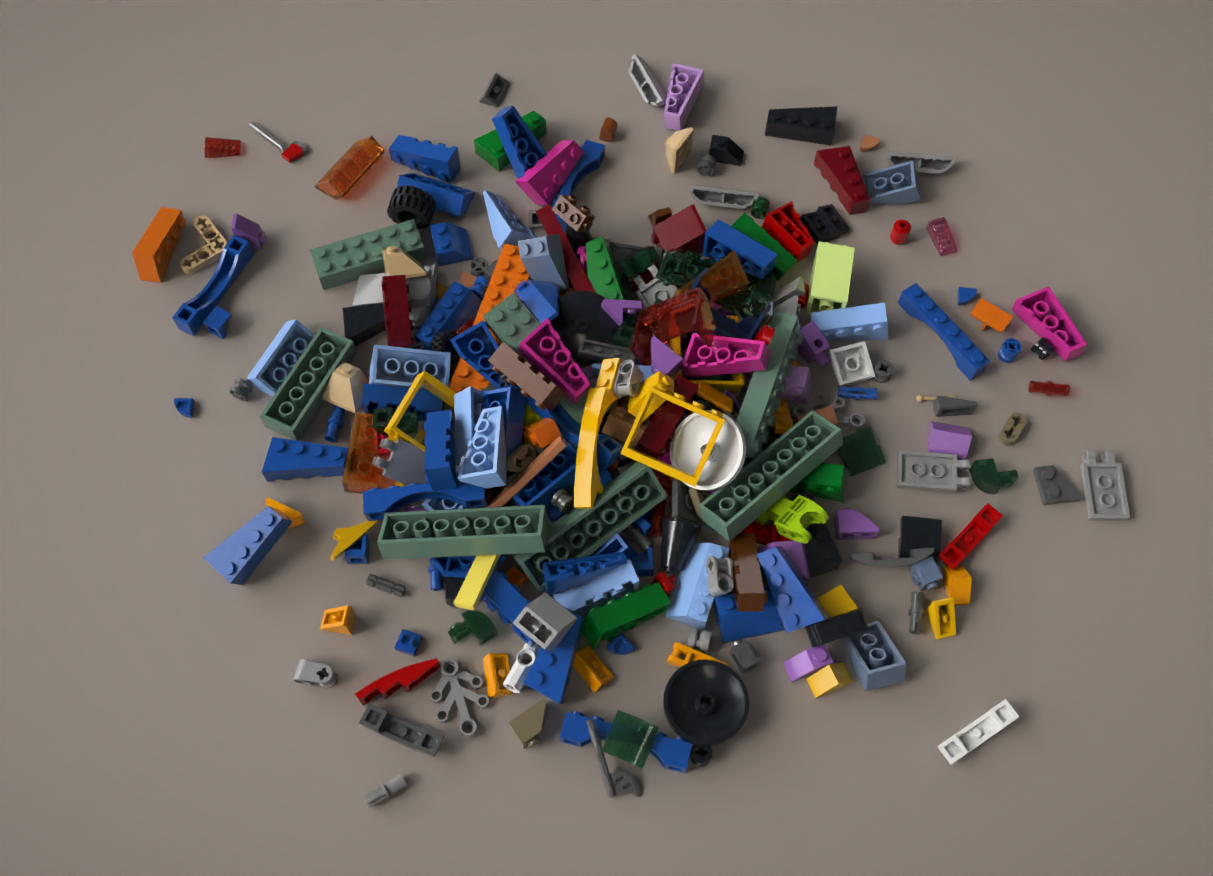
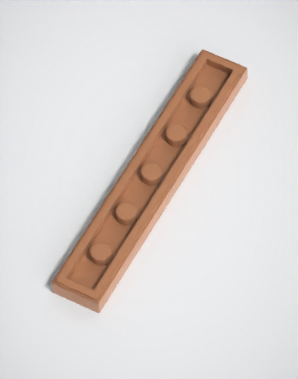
[484,435,566,508]

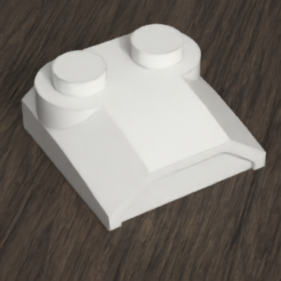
[828,341,875,386]

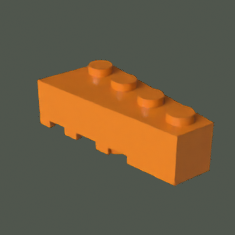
[132,207,186,283]

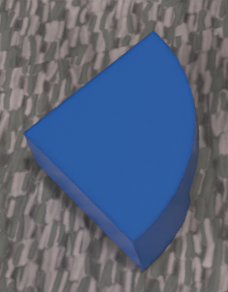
[957,287,977,305]
[174,398,195,418]
[606,633,635,655]

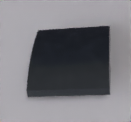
[800,204,850,245]
[898,516,942,562]

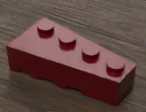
[814,145,870,215]
[381,275,415,347]
[635,374,698,459]

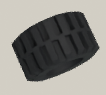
[387,185,435,230]

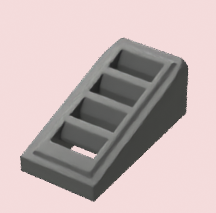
[933,396,978,417]

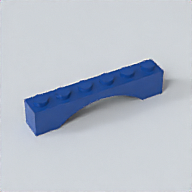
[552,139,605,231]
[172,235,254,336]
[898,283,990,381]
[526,397,623,471]
[363,478,488,521]
[560,711,692,773]

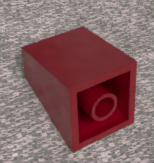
[651,204,707,258]

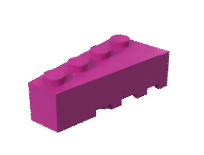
[515,140,584,205]
[1012,286,1087,362]
[681,333,771,377]

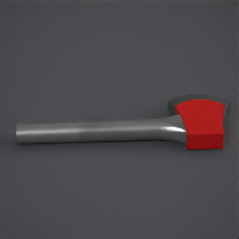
[249,122,308,163]

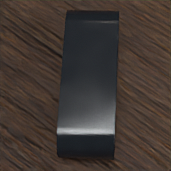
[805,608,869,647]

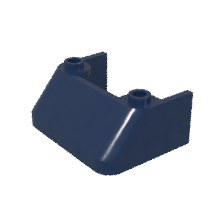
[675,267,772,340]

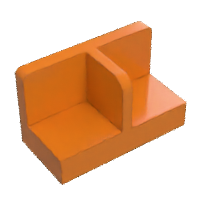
[970,298,1013,333]

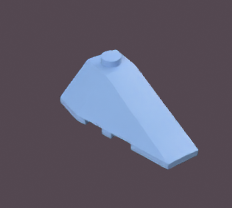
[458,406,507,489]

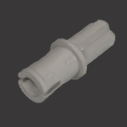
[363,774,407,808]

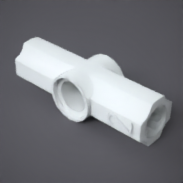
[503,643,542,694]

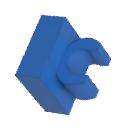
[394,629,422,657]

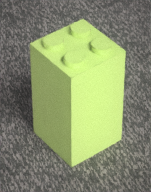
[805,242,855,316]

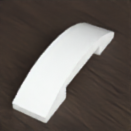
[937,699,1020,765]

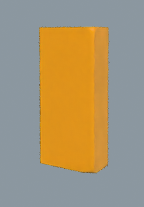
[695,381,733,413]
[573,646,615,693]
[483,653,514,698]

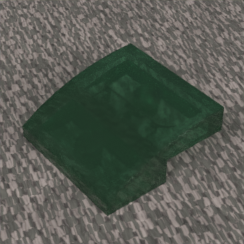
[837,427,886,476]
[601,710,659,768]

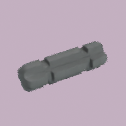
[366,574,406,597]

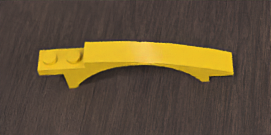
[574,358,629,509]
[330,428,426,561]

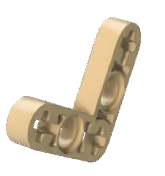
[180,215,227,275]

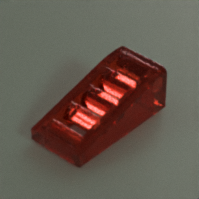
[204,137,241,158]

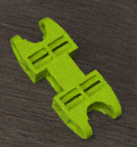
[754,494,829,544]

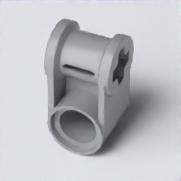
[613,360,643,398]
[706,556,734,597]
[293,659,337,688]

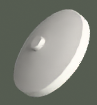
[670,410,746,491]

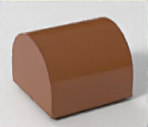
[599,117,618,142]

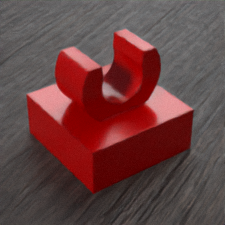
[651,571,678,597]

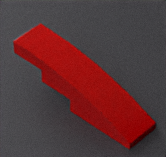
[355,658,441,705]

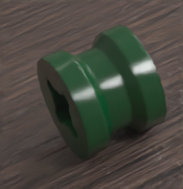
[751,197,770,219]

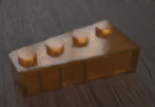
[671,250,750,313]
[342,412,383,494]

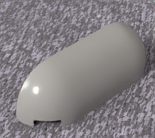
[628,53,667,106]
[887,151,956,173]
[690,185,759,209]

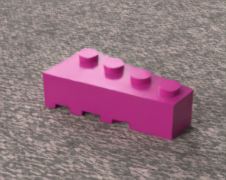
[519,318,590,405]

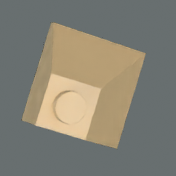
[665,127,694,173]
[382,246,426,278]
[322,361,369,414]

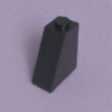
[343,303,386,346]

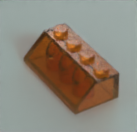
[314,136,386,200]

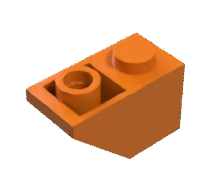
[522,418,562,448]

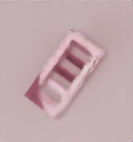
[926,217,957,256]

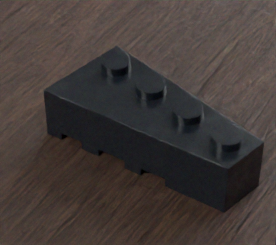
[764,106,838,146]

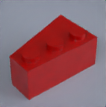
[762,201,814,263]

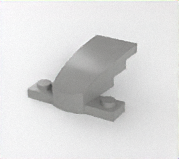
[352,264,439,330]

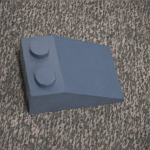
[862,160,921,204]
[518,234,569,290]
[843,620,907,691]

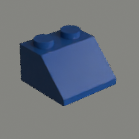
[430,222,473,266]

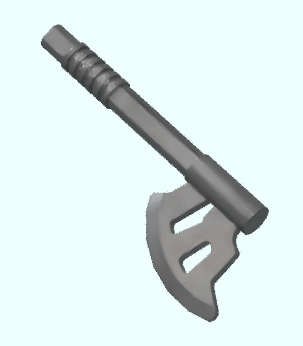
[586,718,640,797]

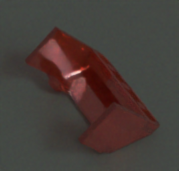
[630,287,716,366]

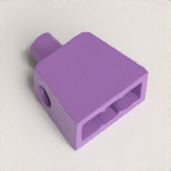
[797,321,831,367]

